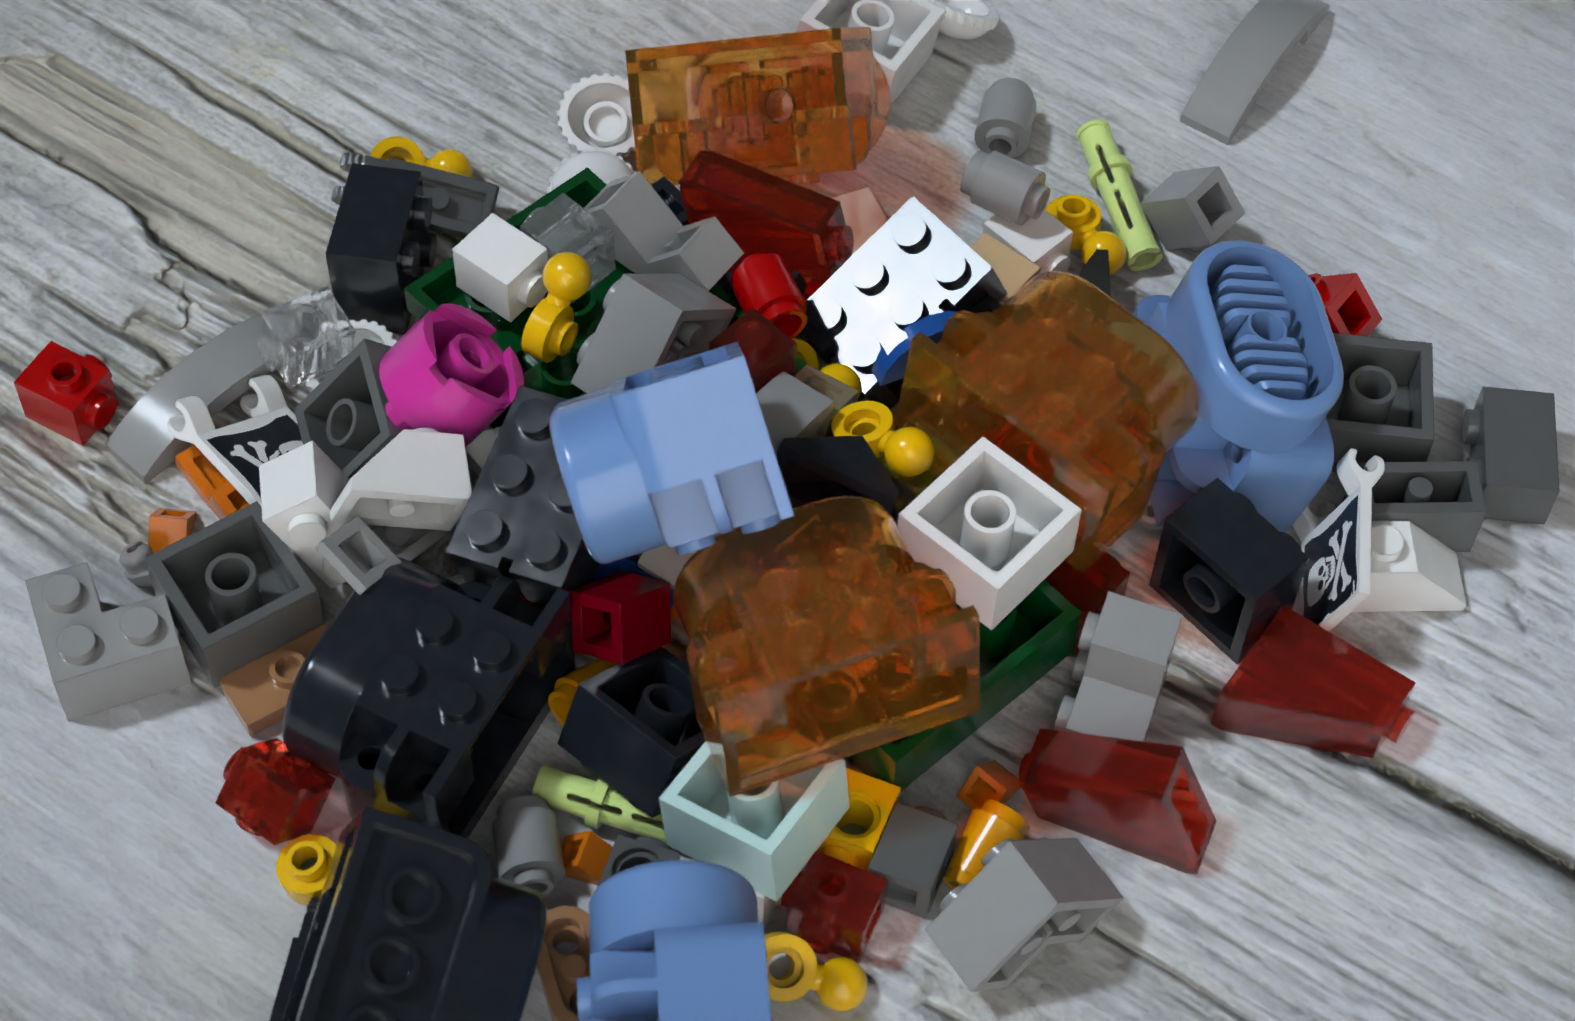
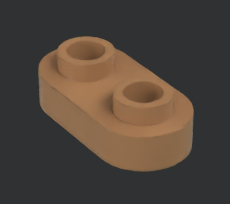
[536,906,590,1021]

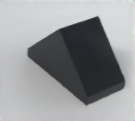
[776,436,900,547]

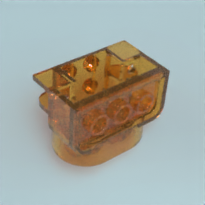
[625,27,890,193]
[894,271,1200,574]
[673,496,980,797]

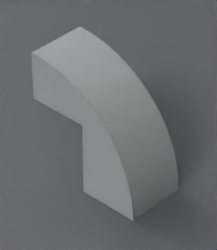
[574,171,744,291]

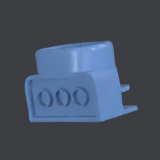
[1107,240,1344,532]
[549,342,794,564]
[577,860,771,1021]

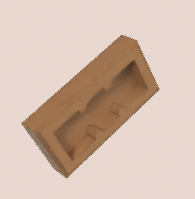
[218,621,331,737]

